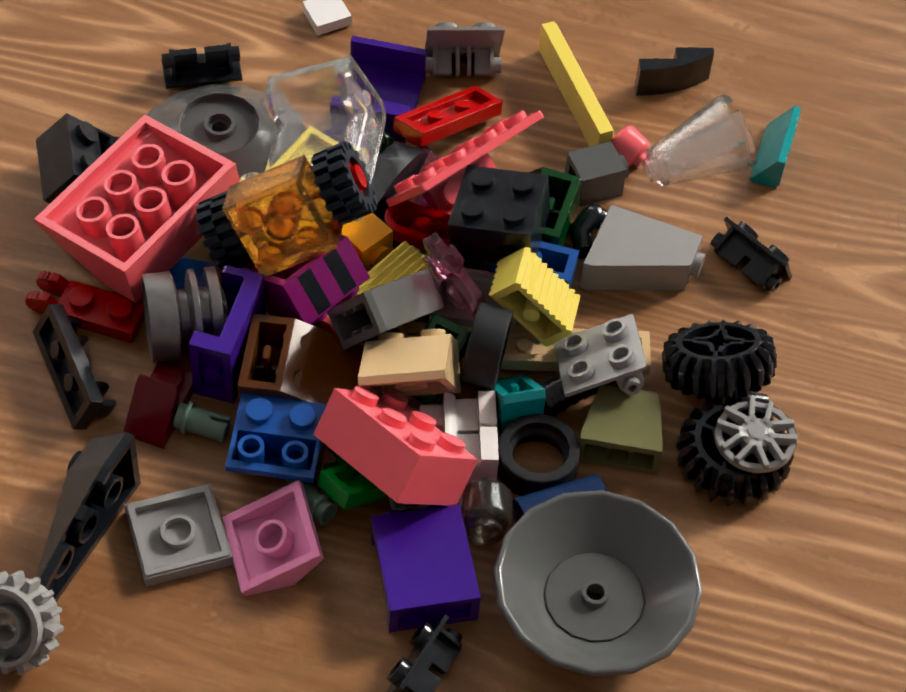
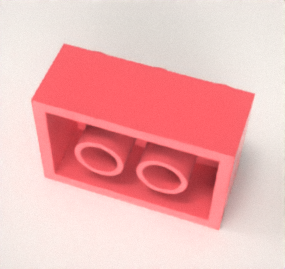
[313,386,478,506]

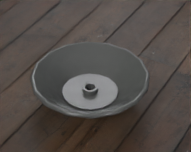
[147,84,306,198]
[493,490,703,677]

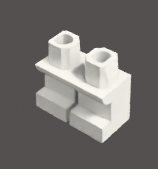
[419,391,499,483]

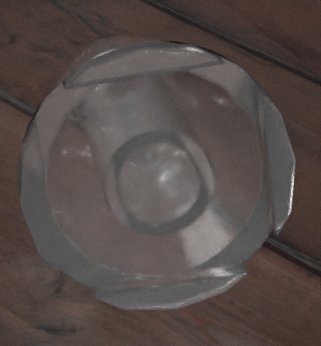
[642,94,757,186]

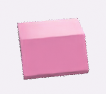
[222,480,324,596]

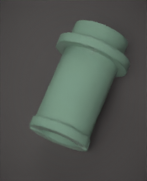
[173,401,231,443]
[282,479,338,526]

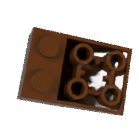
[237,314,364,404]

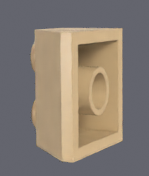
[358,329,461,397]

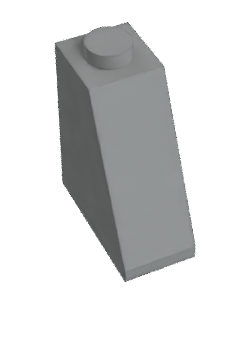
[580,205,706,290]

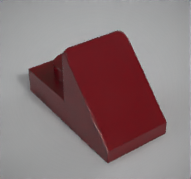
[123,362,194,449]

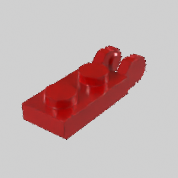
[25,271,145,343]

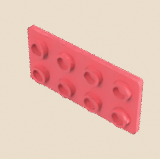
[385,110,544,215]

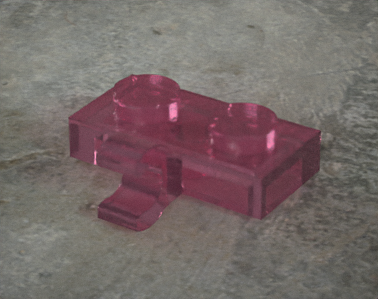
[422,232,486,319]

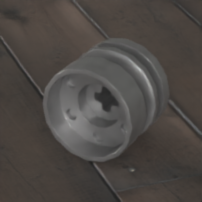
[141,266,228,363]

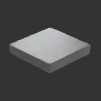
[124,483,233,587]

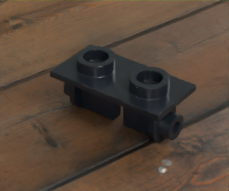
[161,43,243,89]
[710,216,792,292]
[386,614,463,692]

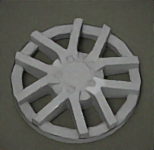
[714,397,797,473]

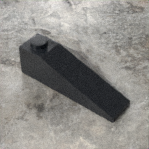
[36,432,141,602]

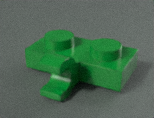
[317,448,389,510]

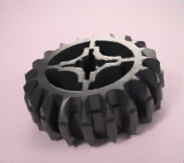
[662,320,777,401]
[676,396,794,507]

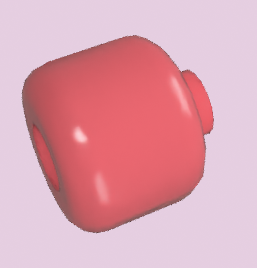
[611,125,650,168]

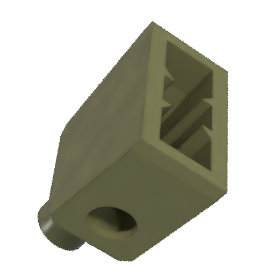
[579,384,663,475]

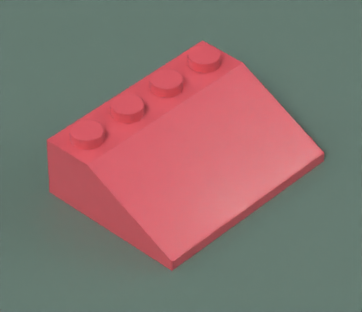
[34,114,244,303]

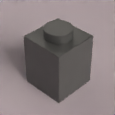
[565,141,629,206]

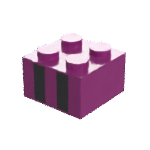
[250,226,370,325]

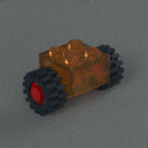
[196,141,377,278]

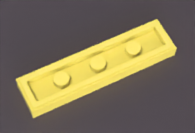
[539,21,614,147]

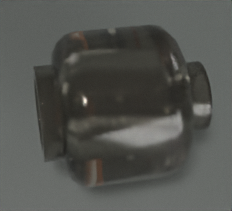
[457,478,514,546]

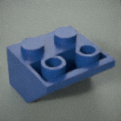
[225,393,327,483]

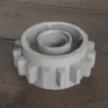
[0,570,64,675]

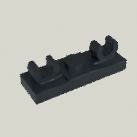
[33,304,117,429]

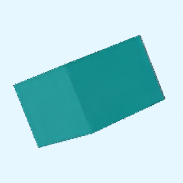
[486,374,546,438]

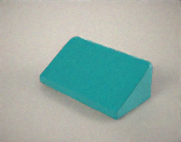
[750,106,801,188]

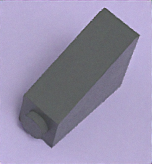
[327,268,445,350]

